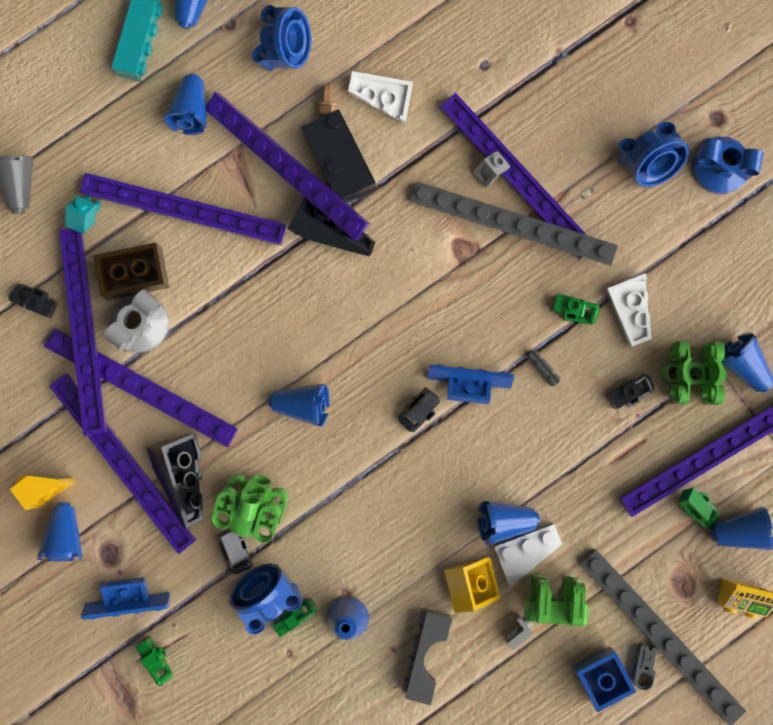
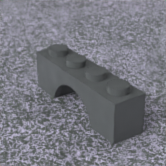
[402,609,452,705]

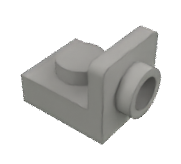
[473,151,510,188]
[505,614,533,650]

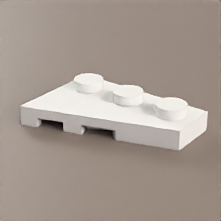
[348,71,413,124]
[606,273,652,347]
[494,524,562,587]

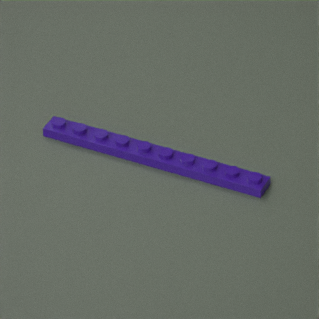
[206,92,370,240]
[440,93,586,260]
[79,173,287,246]
[59,228,107,436]
[44,328,239,447]
[49,373,197,554]
[619,405,773,517]

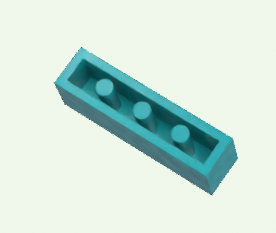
[111,0,163,82]

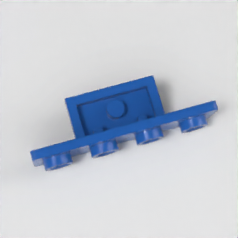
[428,364,514,404]
[81,577,171,620]

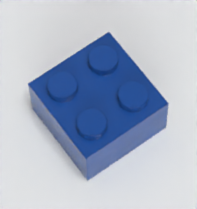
[572,646,636,713]

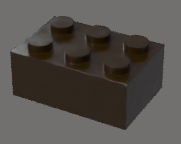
[93,243,169,300]

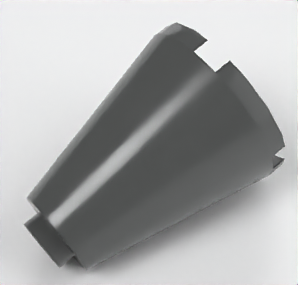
[0,156,34,214]

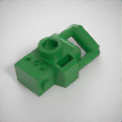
[552,294,600,325]
[678,487,720,529]
[273,598,317,638]
[135,637,173,686]

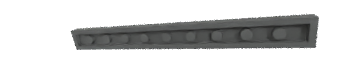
[411,181,618,266]
[579,549,746,725]

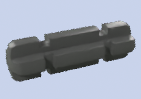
[527,350,561,387]

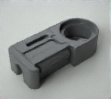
[632,643,660,690]

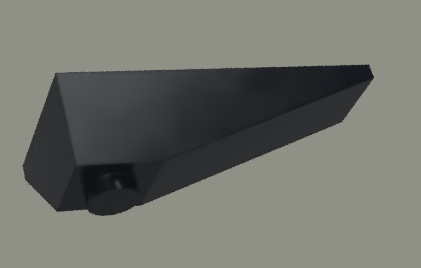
[287,197,376,257]
[147,433,203,529]

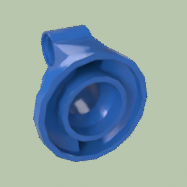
[252,5,312,71]
[618,122,689,187]
[692,136,764,194]
[229,563,302,635]

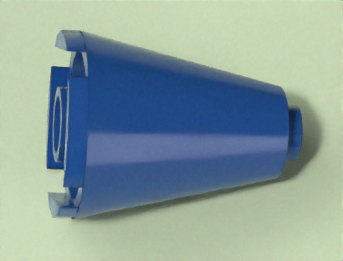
[175,0,208,29]
[164,74,207,135]
[721,333,773,392]
[269,384,330,426]
[478,501,540,545]
[37,502,83,562]
[710,506,773,550]
[326,597,369,641]

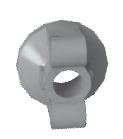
[103,289,170,353]

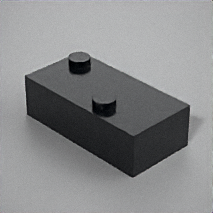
[301,109,376,203]

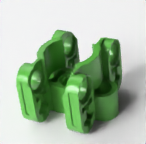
[660,341,727,405]
[212,474,288,543]
[524,573,588,626]

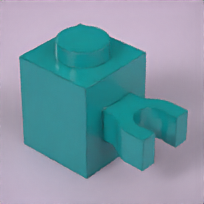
[65,196,101,234]

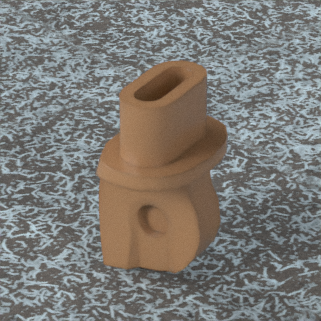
[316,84,338,115]

